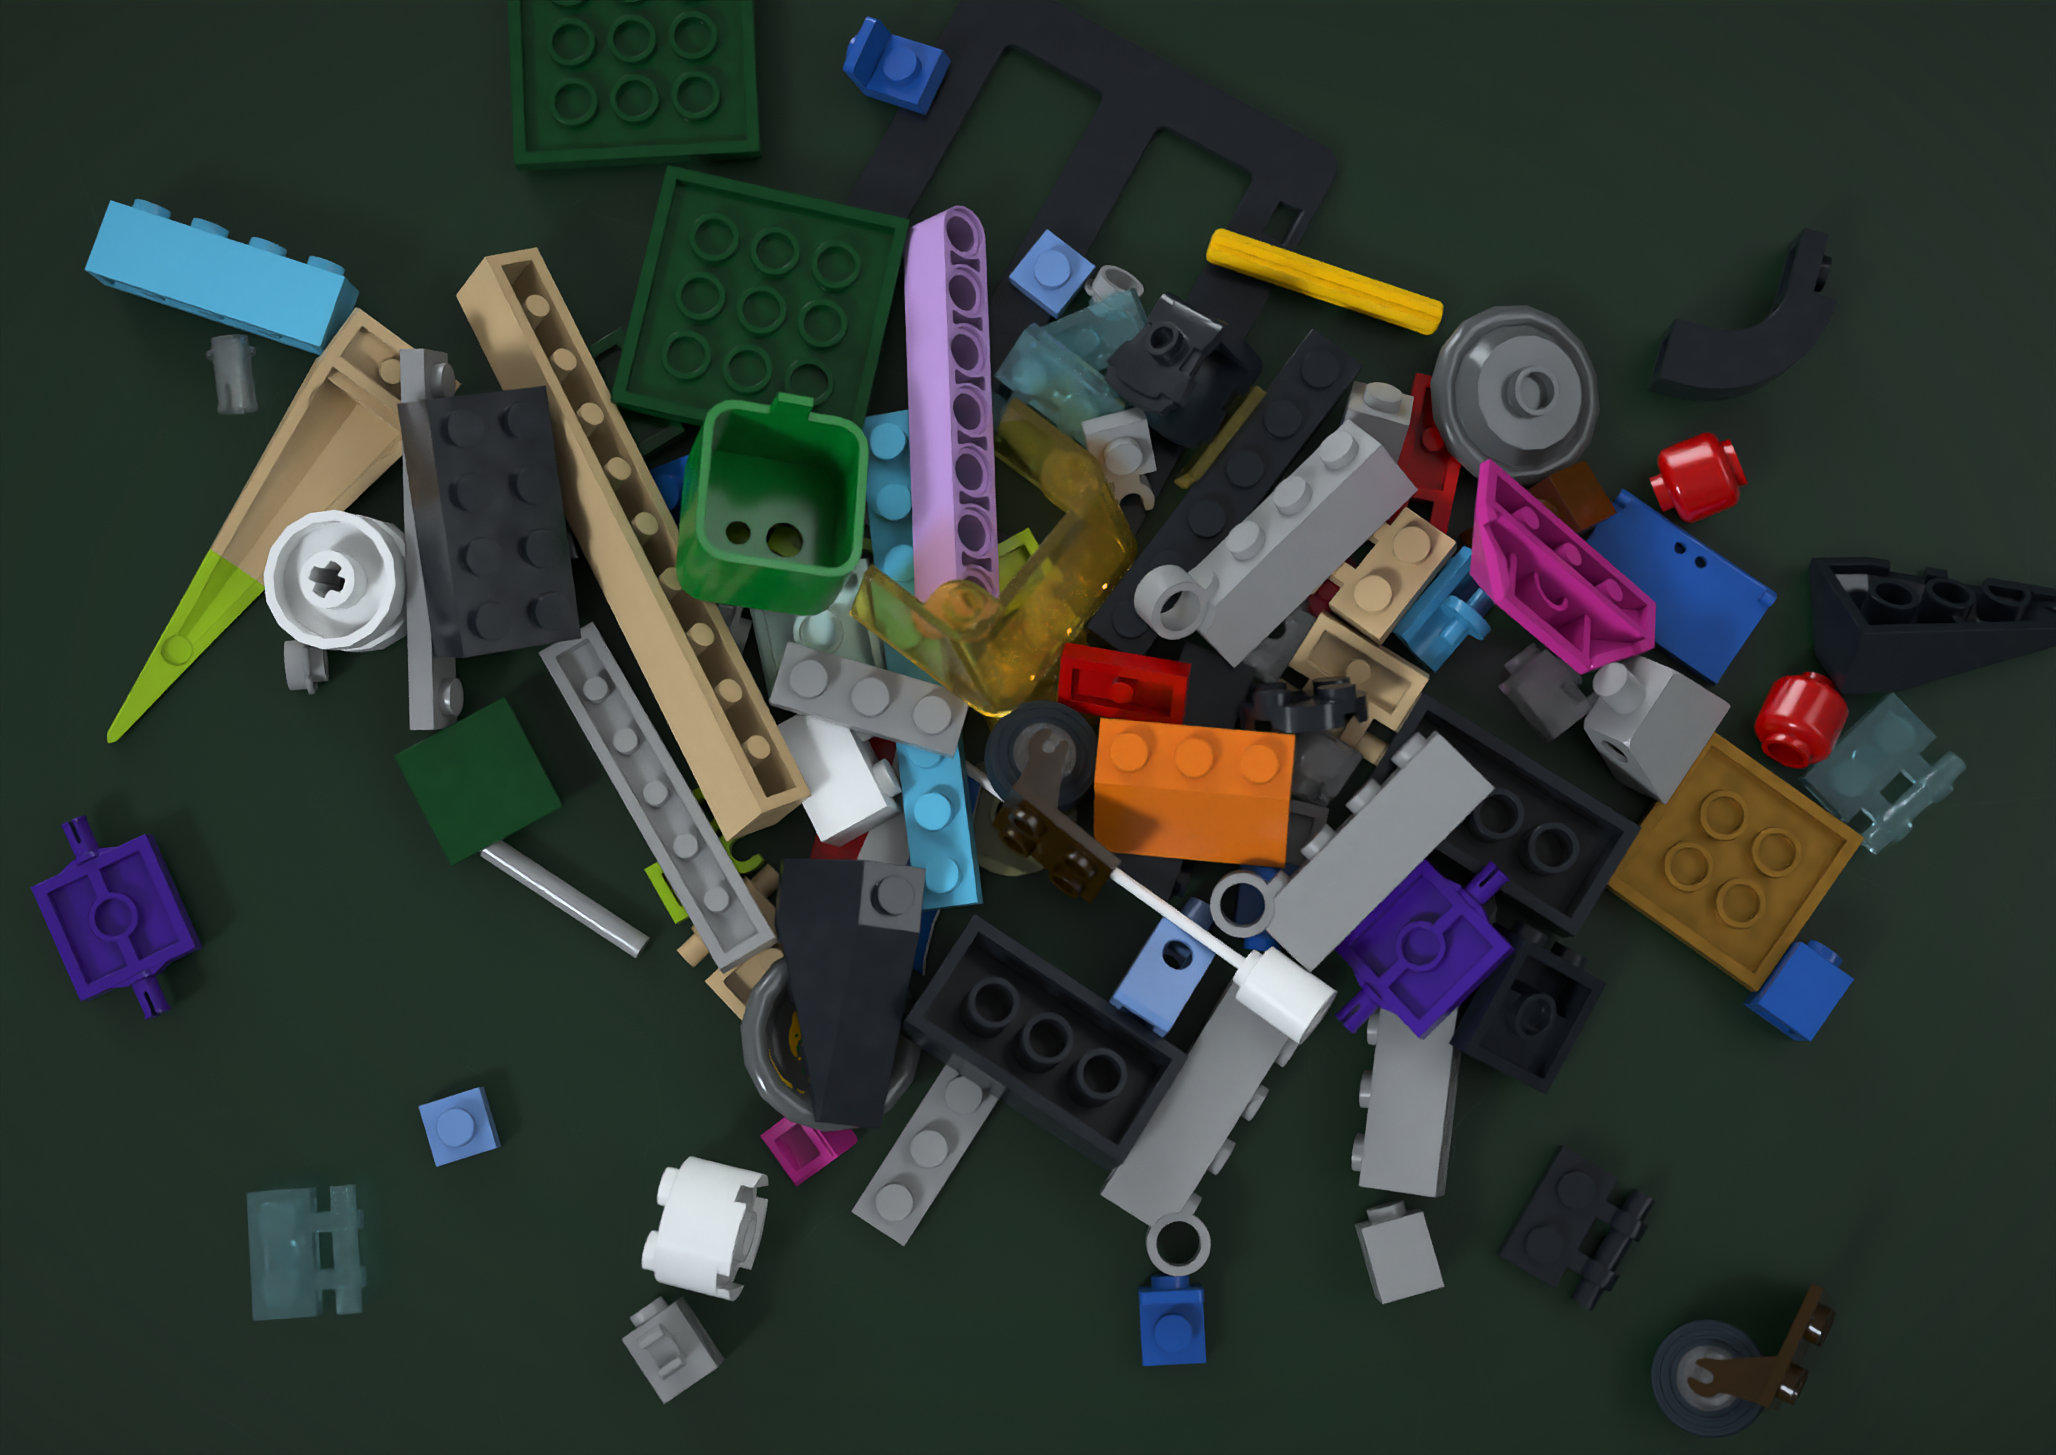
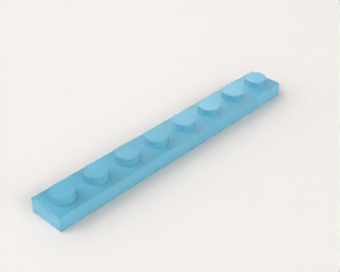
[863,409,983,912]

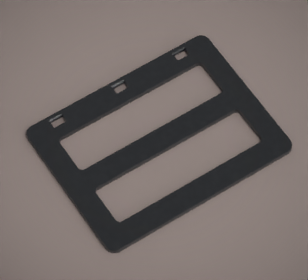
[845,0,1337,634]

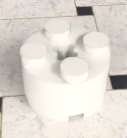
[642,1156,769,1301]

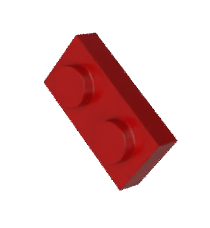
[1057,642,1191,725]

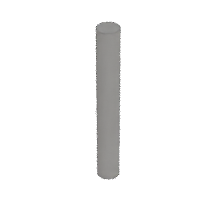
[480,840,650,959]

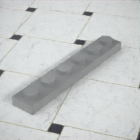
[400,349,464,730]
[539,622,778,974]

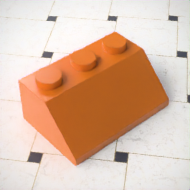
[1094,718,1297,869]

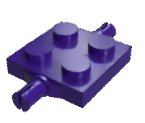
[31,815,203,1020]
[1334,858,1516,1040]

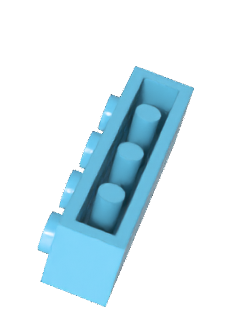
[85,199,359,355]

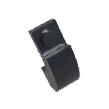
[1648,228,1837,402]

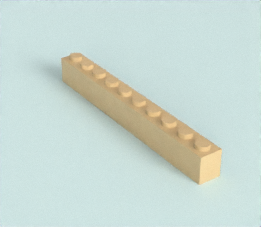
[456,247,812,842]

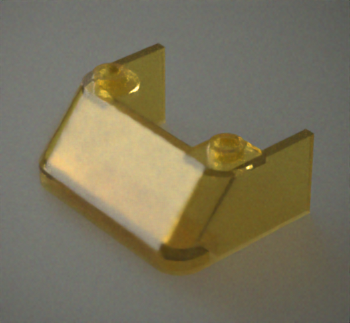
[849,397,1137,717]

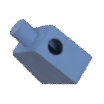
[1108,897,1216,1038]

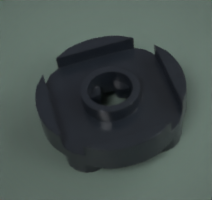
[1239,676,1369,734]

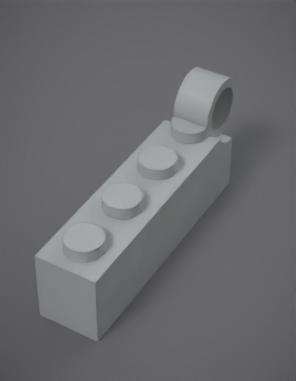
[1134,419,1418,668]
[1210,730,1495,973]
[1099,977,1298,1276]
[1352,997,1468,1197]

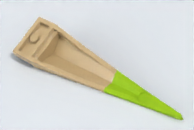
[107,307,461,744]

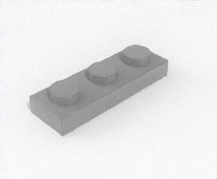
[769,641,972,759]
[851,1065,998,1246]

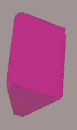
[760,1117,858,1187]

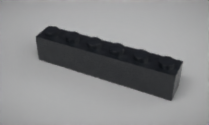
[1085,328,1363,656]

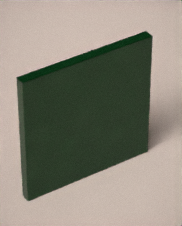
[394,696,564,866]

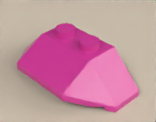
[1470,458,1656,675]

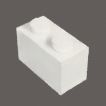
[777,714,904,847]

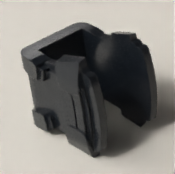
[1104,292,1263,449]

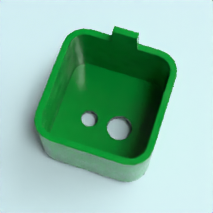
[676,392,869,616]

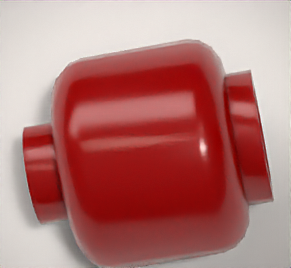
[1649,432,1748,523]
[1754,672,1849,768]

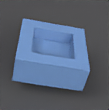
[1009,229,1096,320]
[419,1086,501,1167]

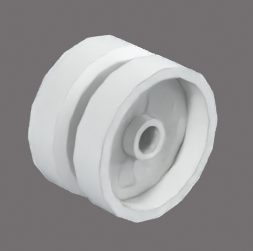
[263,510,407,653]

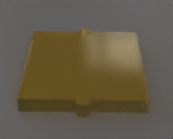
[1173,386,1267,489]

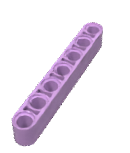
[903,205,1000,634]

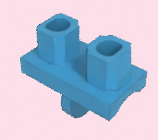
[1392,546,1495,673]

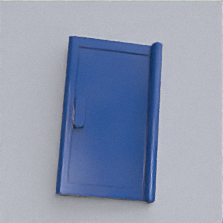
[1586,488,1778,686]

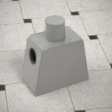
[1584,655,1731,805]

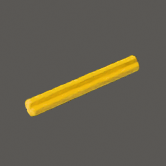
[1206,228,1444,335]

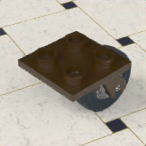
[985,700,1121,904]
[1651,1283,1837,1438]

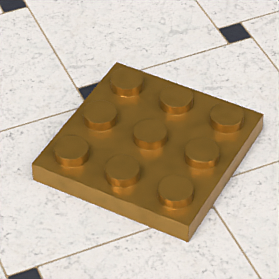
[1605,732,1865,992]

